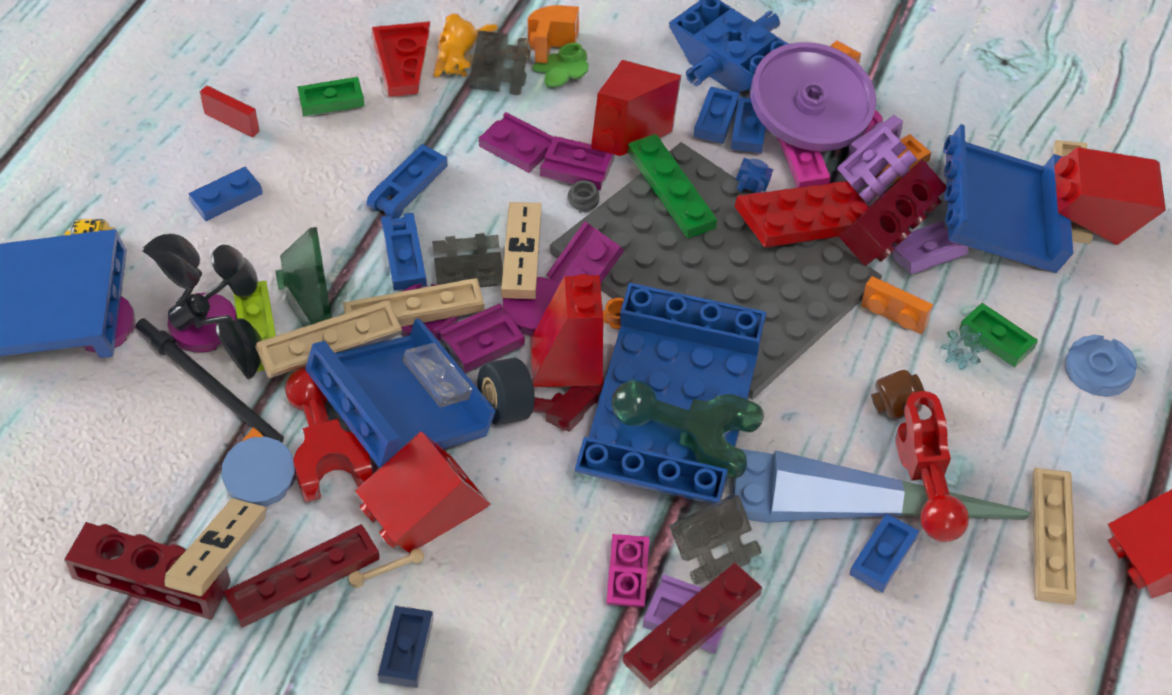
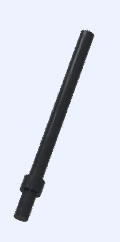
[135,318,284,443]

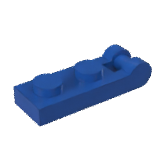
[367,144,448,219]
[381,212,427,291]

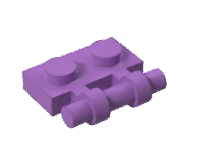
[837,125,917,203]

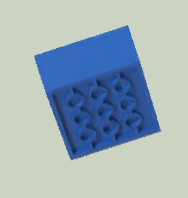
[574,283,767,505]

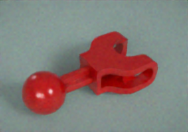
[285,367,373,503]
[895,391,969,542]

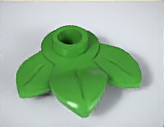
[532,43,589,88]

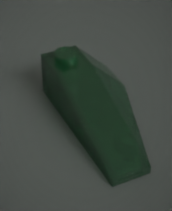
[275,227,332,327]

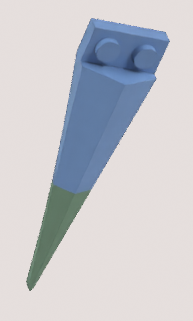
[731,448,1031,523]

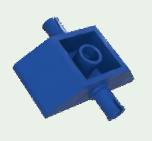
[669,0,789,92]

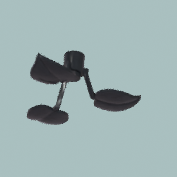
[141,234,262,380]

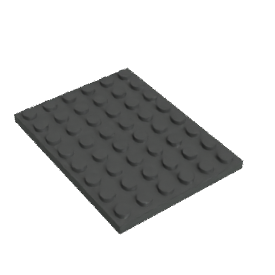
[550,142,882,400]

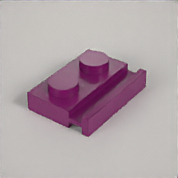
[478,112,554,173]
[540,136,615,191]
[546,221,625,284]
[440,303,525,373]

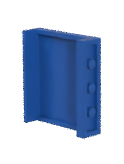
[943,124,1074,273]
[0,229,127,358]
[305,318,496,468]

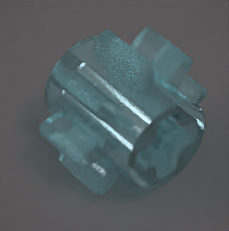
[941,325,987,370]

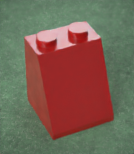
[591,60,682,156]
[1054,147,1166,245]
[530,274,604,387]
[355,431,491,553]
[1107,489,1172,598]

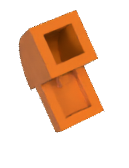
[527,5,579,63]

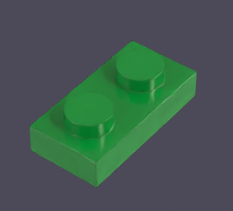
[297,76,365,117]
[959,303,1038,367]

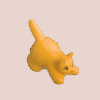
[433,13,498,78]

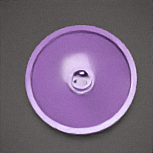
[750,42,876,151]

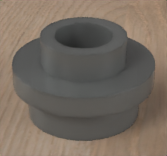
[568,181,600,211]

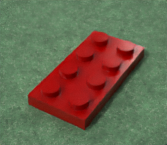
[734,181,869,247]

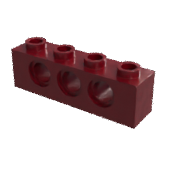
[838,159,947,266]
[64,522,231,620]

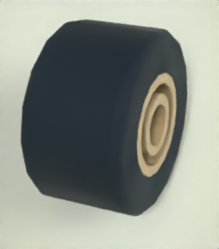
[477,357,535,425]

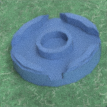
[1065,335,1137,397]
[222,437,296,507]

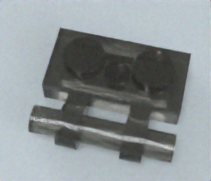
[469,30,531,95]
[432,233,503,288]
[669,495,762,585]

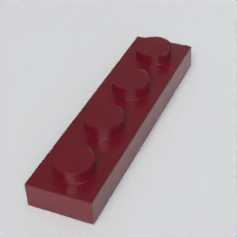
[223,524,380,628]
[623,562,762,689]

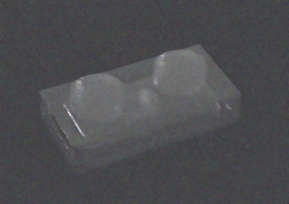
[402,343,473,408]

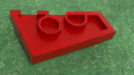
[372,21,430,97]

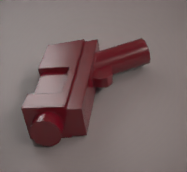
[533,382,604,432]

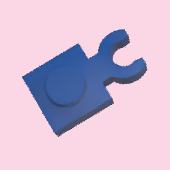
[735,157,773,193]

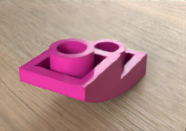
[606,534,650,608]

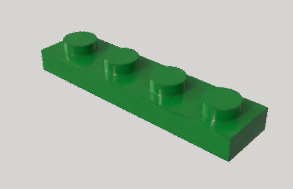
[627,134,717,239]

